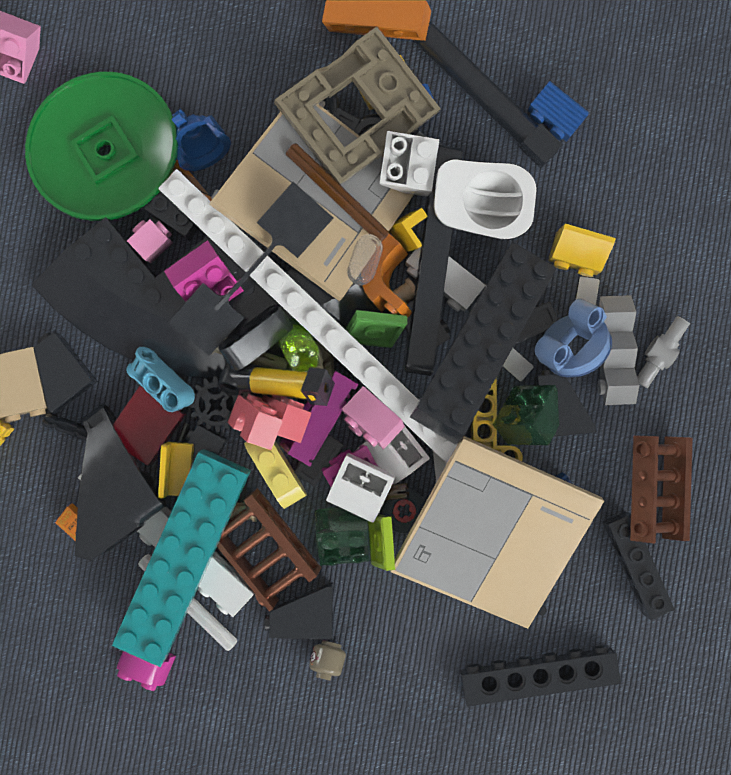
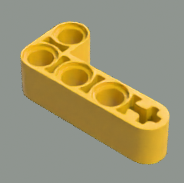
[471,379,523,462]

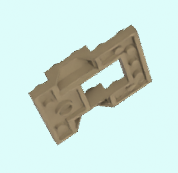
[274,27,441,185]

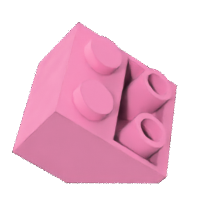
[0,11,41,84]

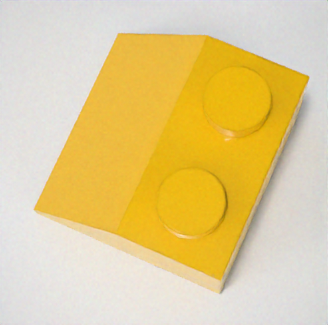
[548,224,616,277]

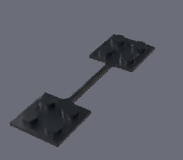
[168,182,334,356]

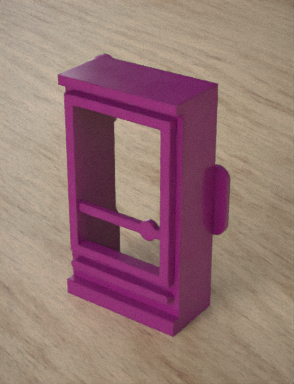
[278,371,358,466]

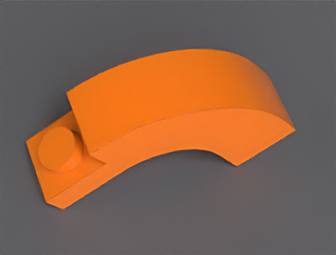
[360,234,412,318]

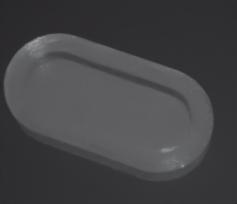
[347,234,383,285]

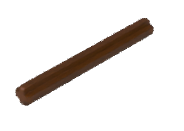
[286,143,389,243]

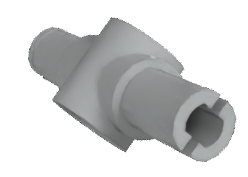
[637,316,690,389]

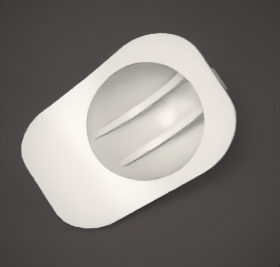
[434,160,536,239]

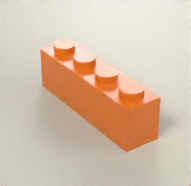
[322,0,431,41]

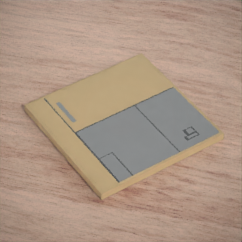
[209,104,414,301]
[391,436,604,629]

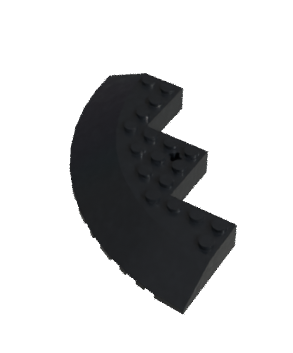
[32,217,381,379]

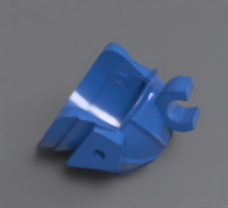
[171,108,231,171]

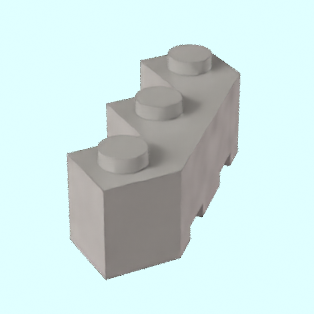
[598,295,640,405]

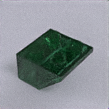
[493,385,559,446]
[315,507,371,566]

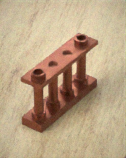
[630,436,693,543]
[217,488,321,612]

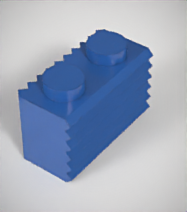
[528,81,589,142]

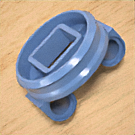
[535,298,612,377]

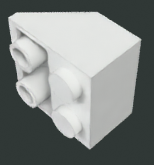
[379,131,439,196]
[357,425,430,484]
[326,453,396,523]

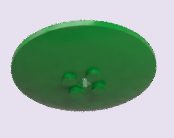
[25,72,178,221]

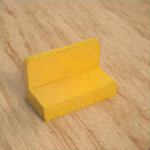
[389,208,428,252]
[158,442,194,498]

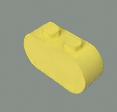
[244,441,307,509]

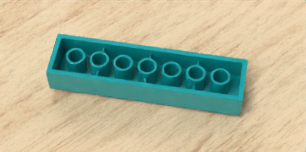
[112,449,251,667]

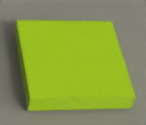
[368,514,395,571]

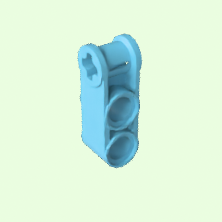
[126,347,195,412]

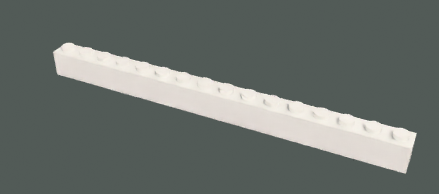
[158,169,458,463]

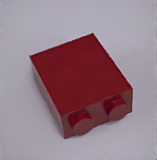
[114,385,187,466]

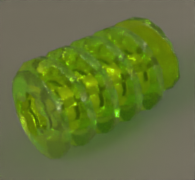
[279,325,319,372]

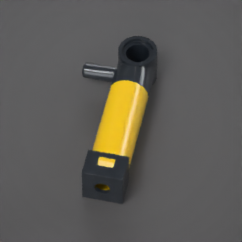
[217,361,335,406]

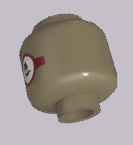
[309,640,346,681]

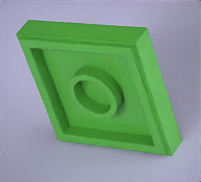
[346,310,407,348]

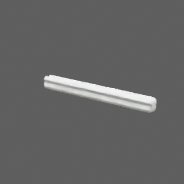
[138,554,237,651]

